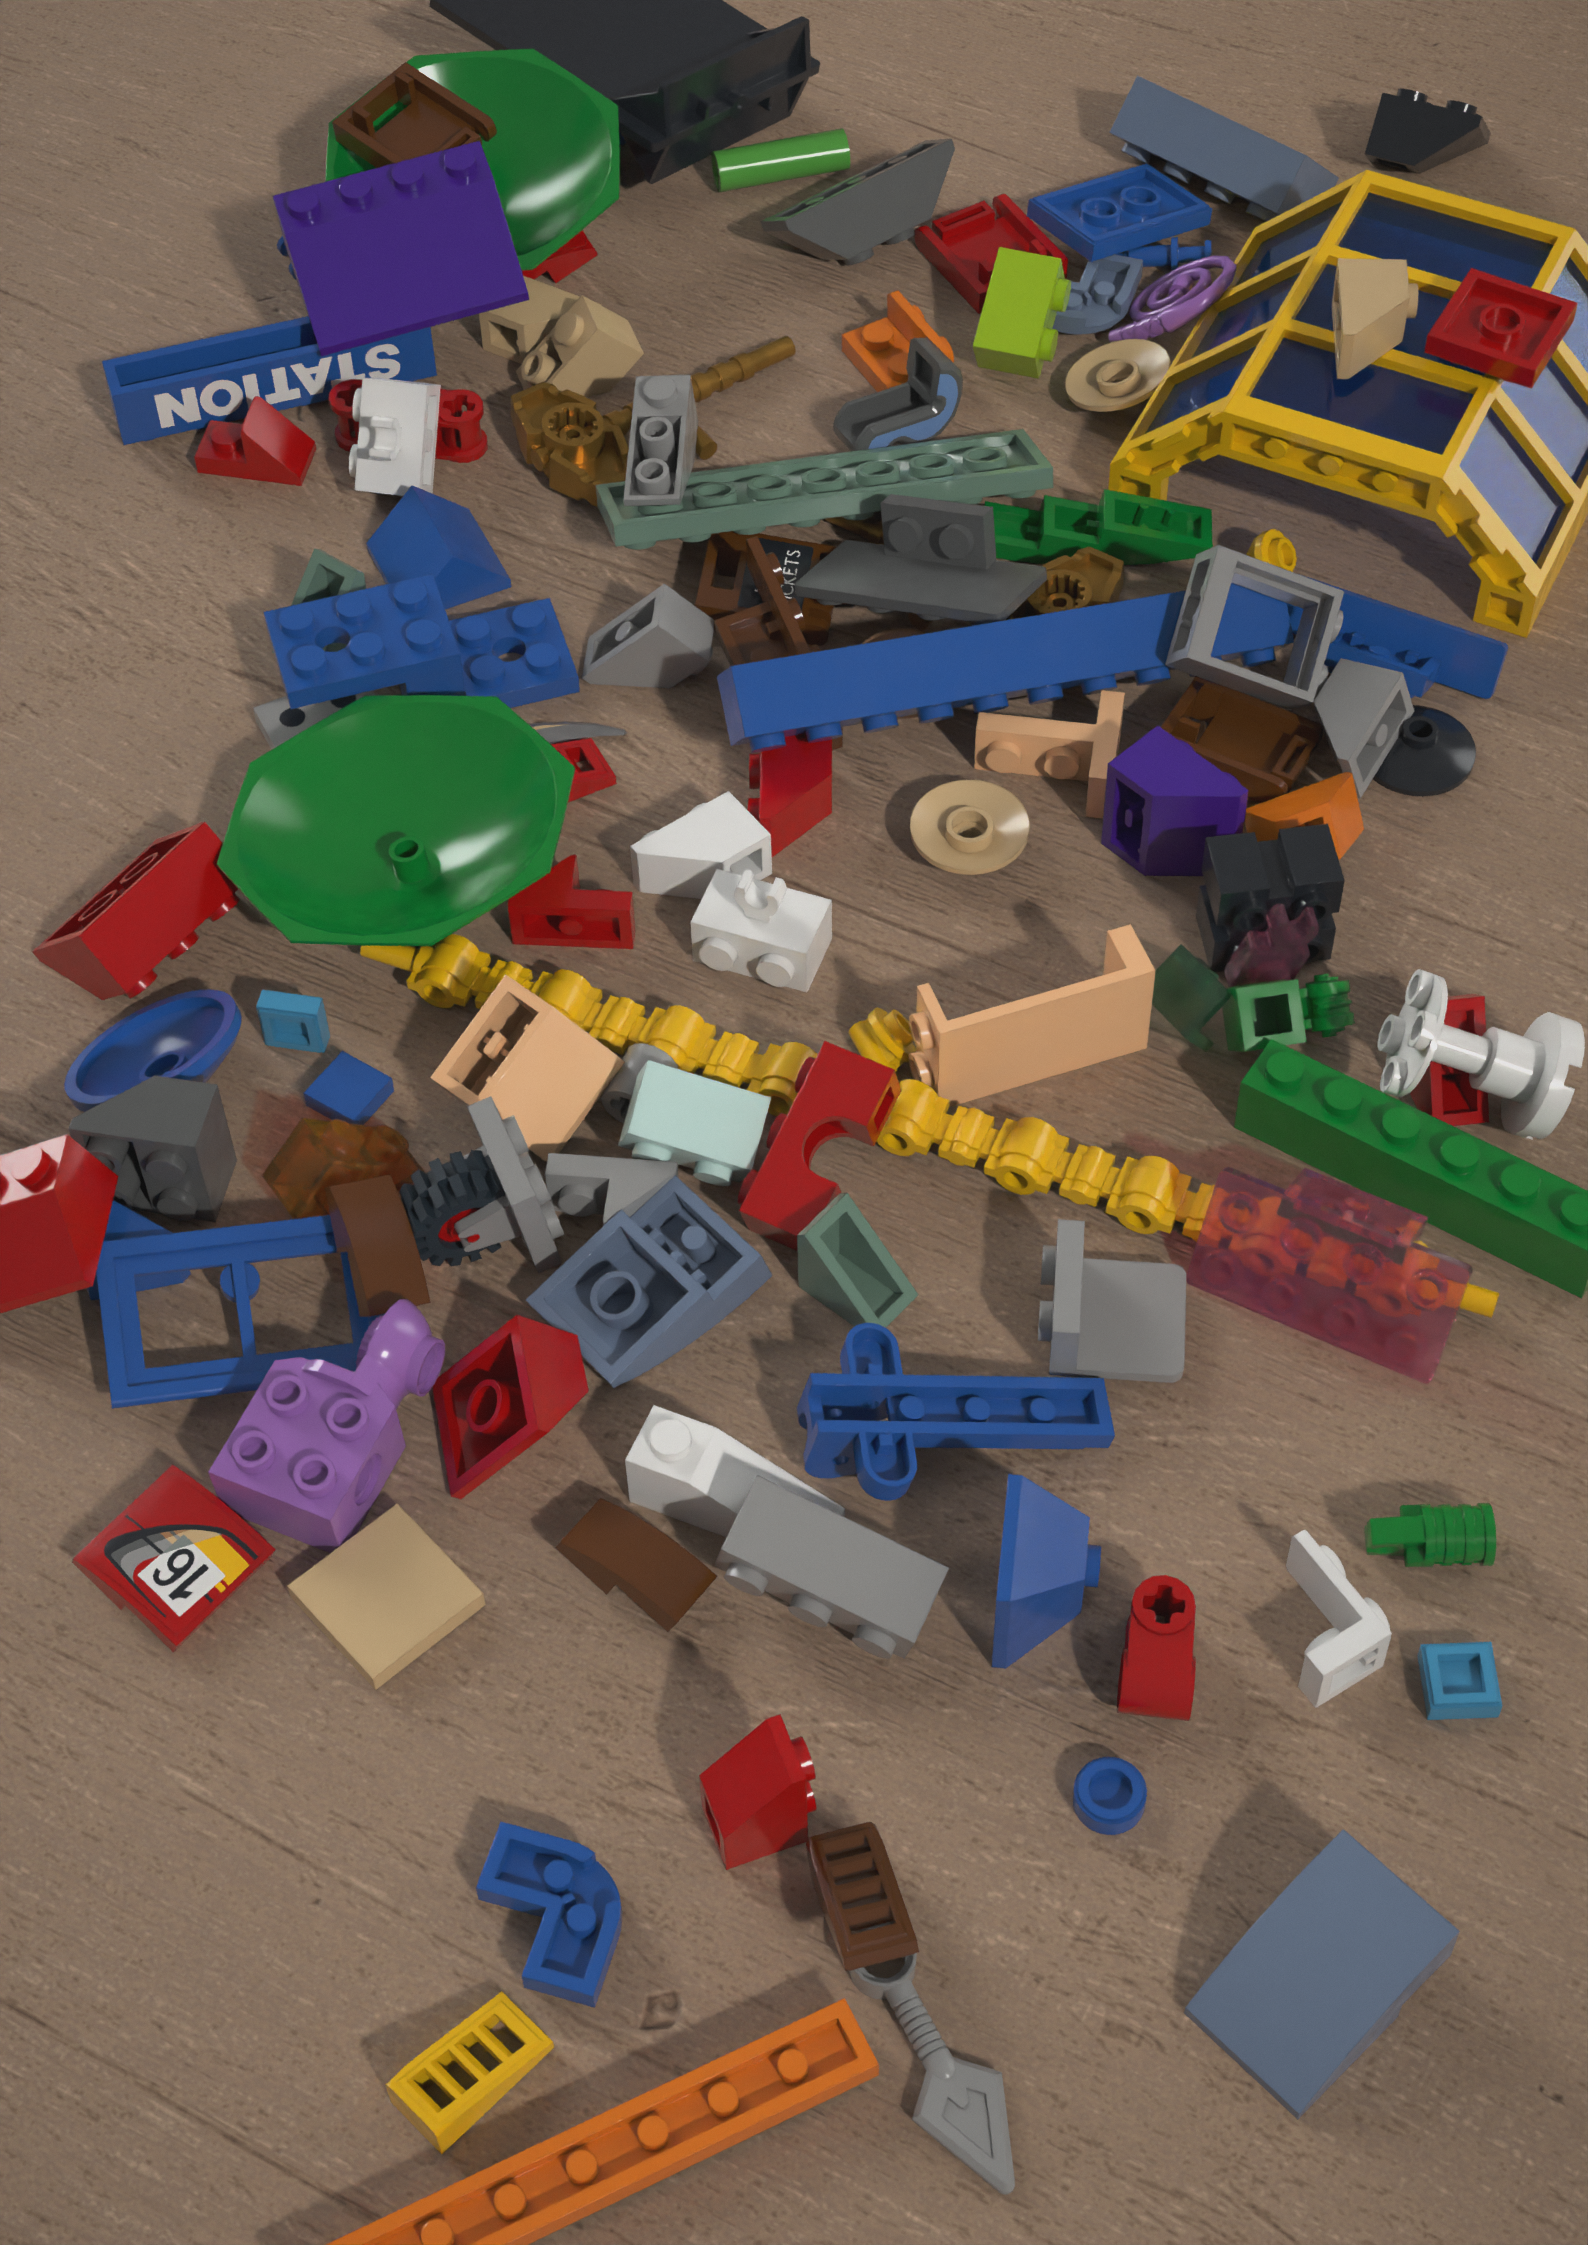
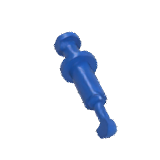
[1116,237,1212,271]

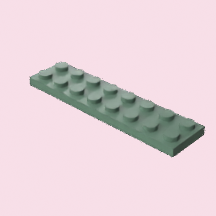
[596,429,1053,550]

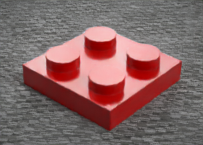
[1424,268,1578,389]

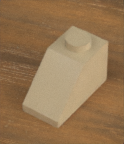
[1332,258,1418,379]

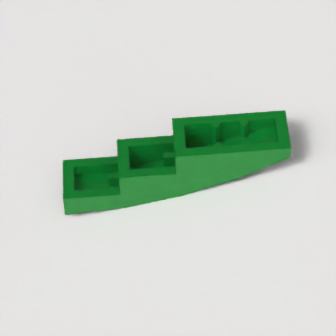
[984,489,1213,565]

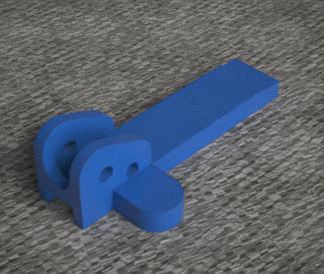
[797,1323,1115,1501]

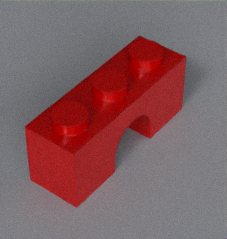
[738,1041,901,1251]

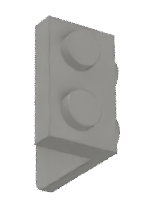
[1038,1219,1186,1383]

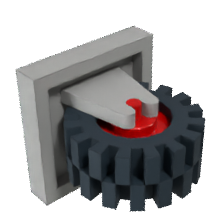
[399,1096,564,1274]

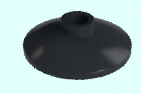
[1373,705,1476,797]

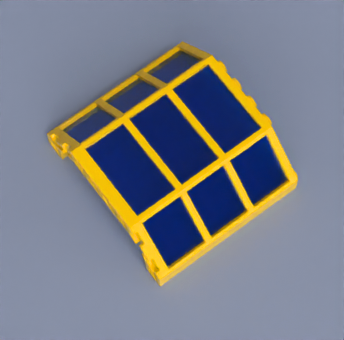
[1108,170,1588,638]

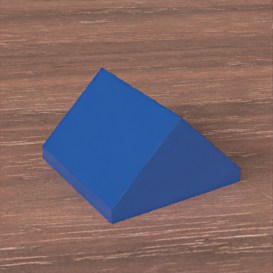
[366,485,511,610]

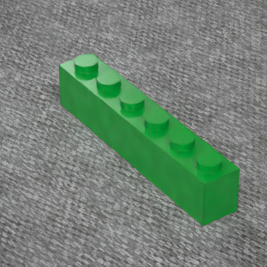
[1234,1039,1588,1299]

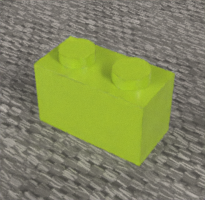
[973,247,1071,379]

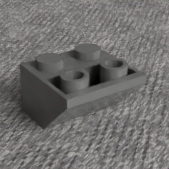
[68,1076,237,1222]

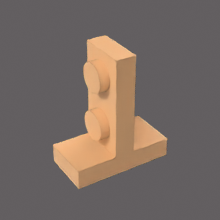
[974,690,1125,819]

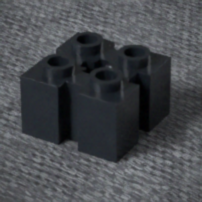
[1196,824,1345,973]

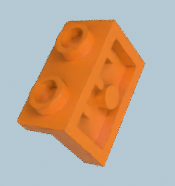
[842,290,954,392]

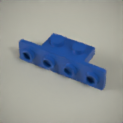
[1287,574,1508,699]

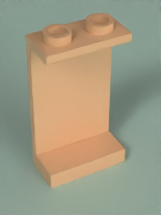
[908,924,1156,1107]

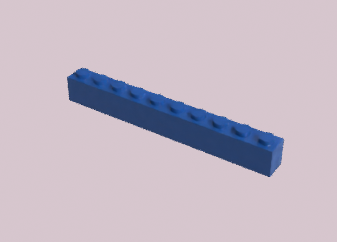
[717,583,1294,753]

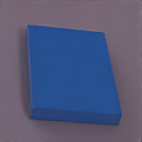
[1027,164,1213,262]

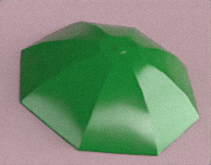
[325,48,620,271]
[217,695,575,946]

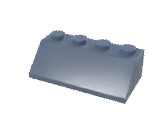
[1109,75,1339,222]

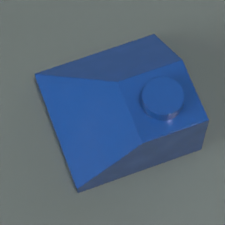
[992,1474,1101,1669]

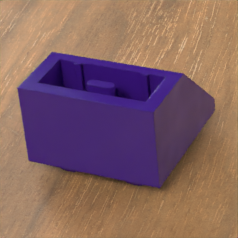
[1101,726,1249,876]

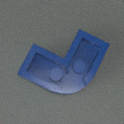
[476,1821,622,2008]

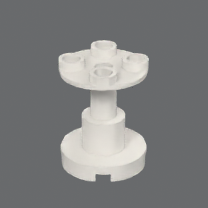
[1377,969,1585,1140]

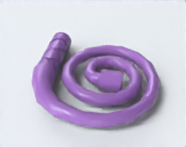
[1109,255,1237,343]

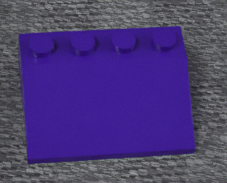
[273,141,529,356]

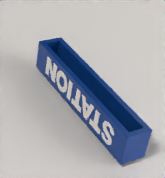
[102,316,437,445]

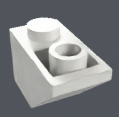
[630,791,772,899]

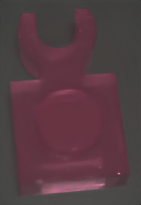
[1224,904,1319,987]

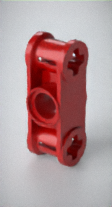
[329,379,488,463]

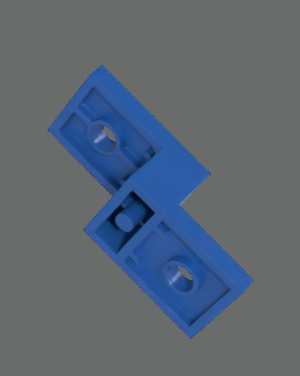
[264,574,580,709]

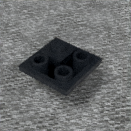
[1365,88,1491,174]

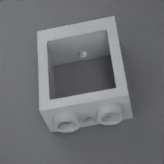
[1165,545,1344,710]

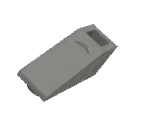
[623,375,698,506]

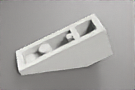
[625,1405,845,1537]

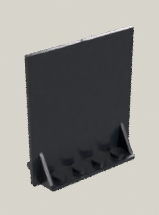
[429,0,820,184]

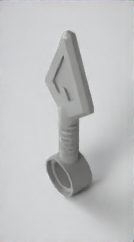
[849,1922,1015,2195]

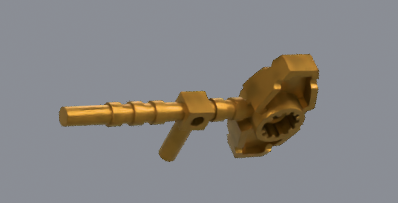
[511,336,796,507]
[826,516,1124,630]

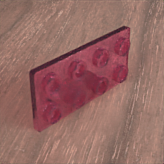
[1186,1167,1473,1384]

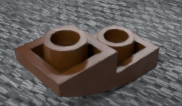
[325,1175,431,1317]
[555,1498,718,1632]

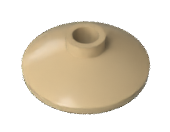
[1065,339,1171,412]
[910,780,1030,875]

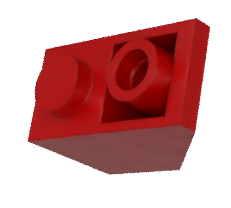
[748,733,832,857]
[699,1714,817,1870]

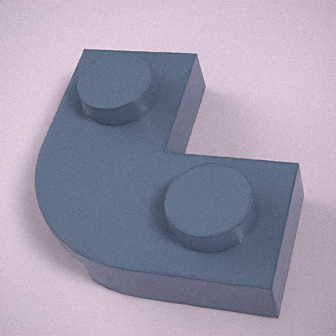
[1053,254,1143,334]

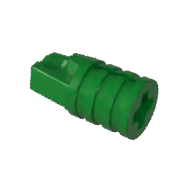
[1364,1503,1496,1567]

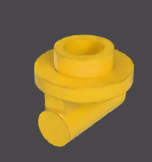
[1246,529,1297,572]
[848,1007,916,1073]

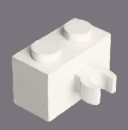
[349,378,441,496]
[690,869,832,992]

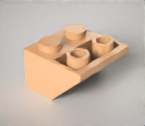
[430,975,625,1162]

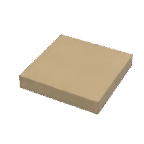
[287,1503,486,1690]

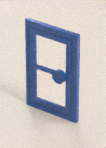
[96,1215,385,1409]

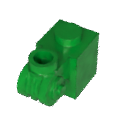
[1219,973,1355,1052]

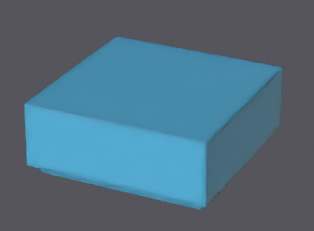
[256,990,330,1053]
[1417,1642,1502,1720]

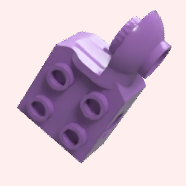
[208,1299,445,1553]

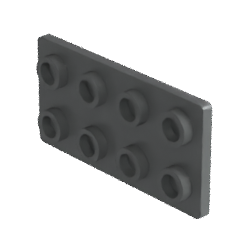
[795,494,1047,626]

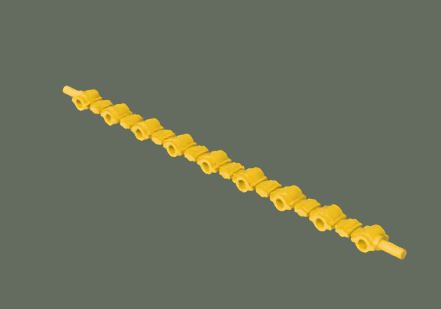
[360,934,1500,1318]

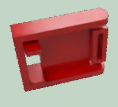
[914,194,1068,314]

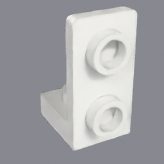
[1286,1530,1392,1708]

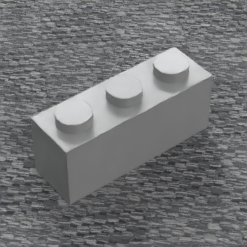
[714,1475,949,1659]

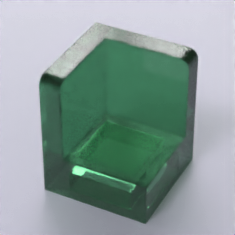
[1152,944,1231,1052]

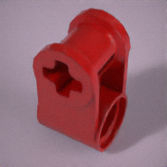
[1117,1575,1196,1721]

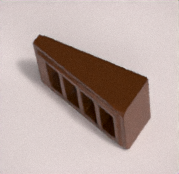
[806,1822,919,1971]

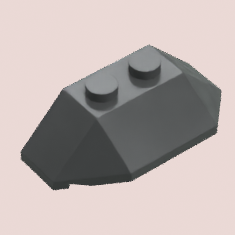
[760,139,955,265]

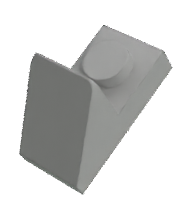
[545,1153,679,1226]

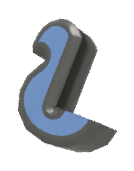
[833,338,963,451]

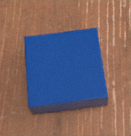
[304,1051,394,1133]

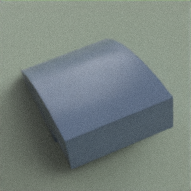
[526,1175,773,1388]
[1184,1829,1460,2120]

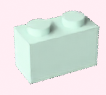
[618,1060,771,1186]

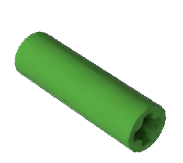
[711,128,850,193]

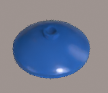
[64,989,242,1112]

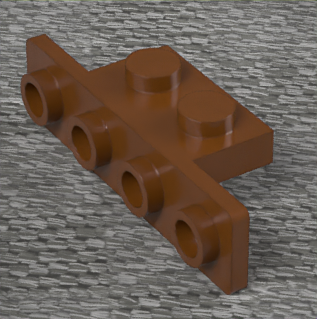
[714,536,843,751]

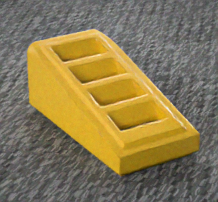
[385,1991,554,2154]

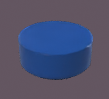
[1073,1757,1147,1835]

